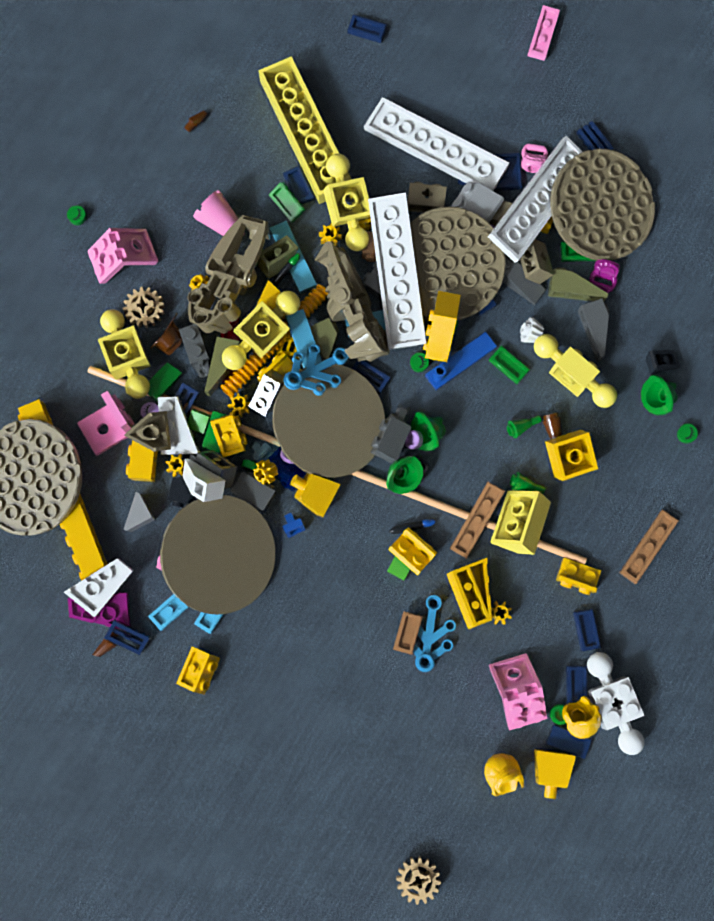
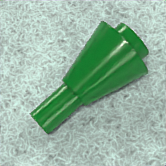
[506,415,541,438]
[509,472,546,494]

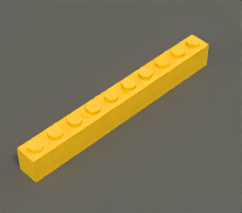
[18,399,108,581]

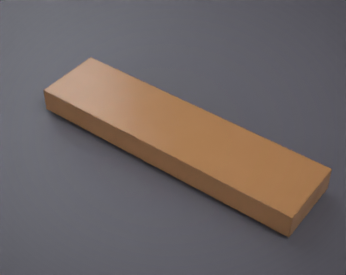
[450,482,505,558]
[619,510,679,584]

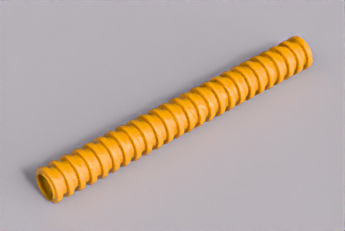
[221,284,329,397]

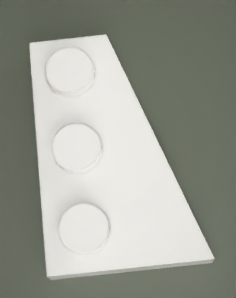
[158,396,200,455]
[64,558,134,617]

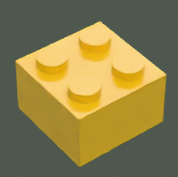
[545,430,598,481]

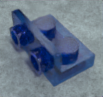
[267,447,307,491]

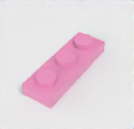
[527,5,560,61]

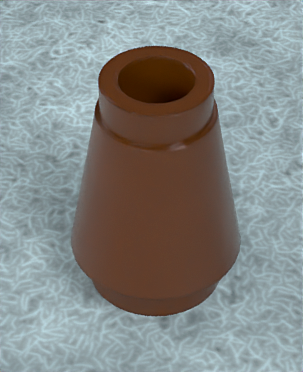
[542,413,562,439]

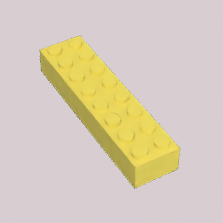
[258,56,352,204]

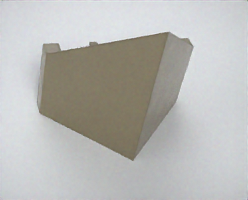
[124,411,171,452]

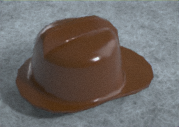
[150,313,182,355]

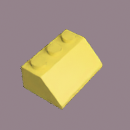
[491,491,551,555]

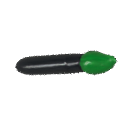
[271,253,300,287]

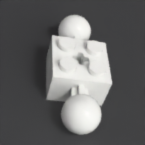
[587,652,645,755]

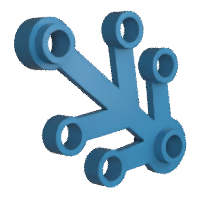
[283,344,349,396]
[413,595,456,672]

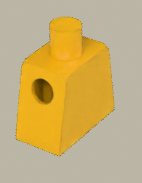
[290,473,340,517]
[534,749,576,799]

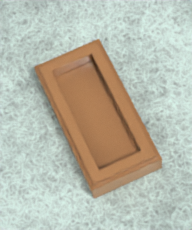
[393,611,423,655]

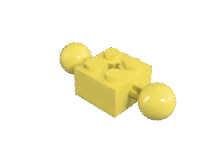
[323,153,370,251]
[222,291,300,370]
[98,309,151,399]
[534,334,617,408]

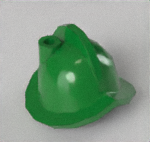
[641,375,678,415]
[411,412,446,452]
[386,456,423,494]

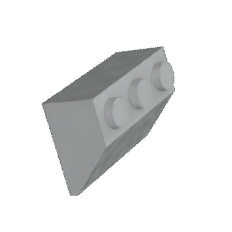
[451,182,504,222]

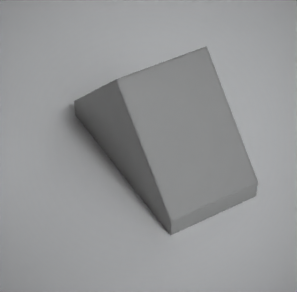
[124,492,156,532]

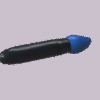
[389,519,436,534]

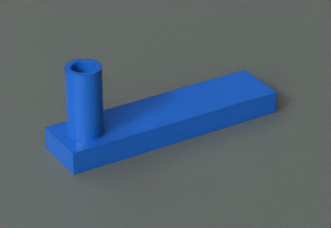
[425,332,497,391]

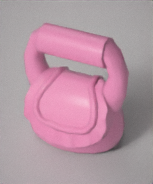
[521,143,548,173]

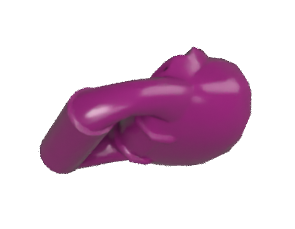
[590,259,620,293]

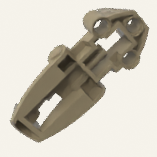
[187,215,270,334]
[315,241,389,362]

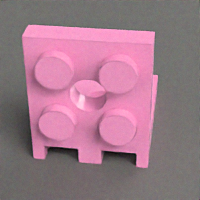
[88,228,159,284]
[77,391,135,456]
[489,653,547,731]

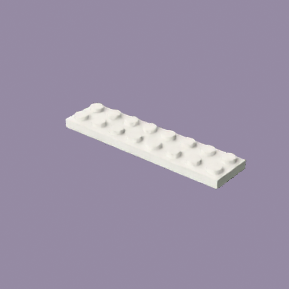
[364,97,509,191]
[488,136,582,263]
[368,193,427,350]

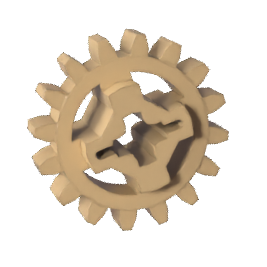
[123,287,165,328]
[396,856,441,905]

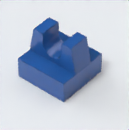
[283,513,306,538]

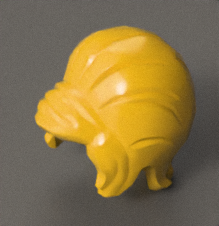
[562,696,601,739]
[484,753,524,796]

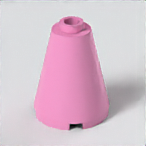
[193,190,245,236]

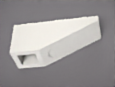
[182,458,225,502]

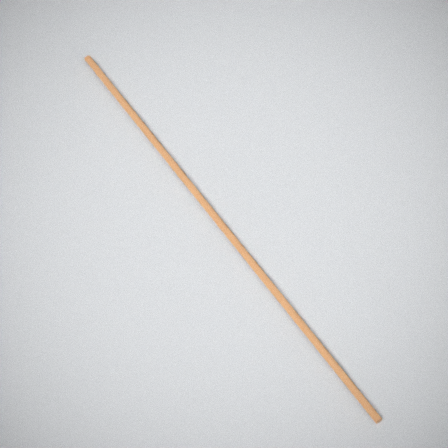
[88,366,587,565]

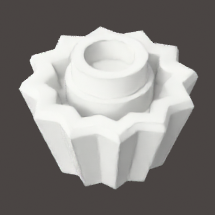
[520,317,544,343]

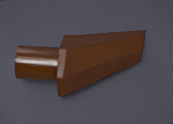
[184,110,208,132]
[92,632,118,657]

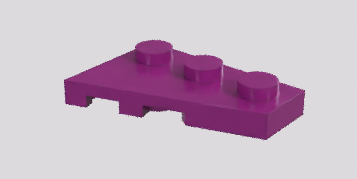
[68,592,131,631]

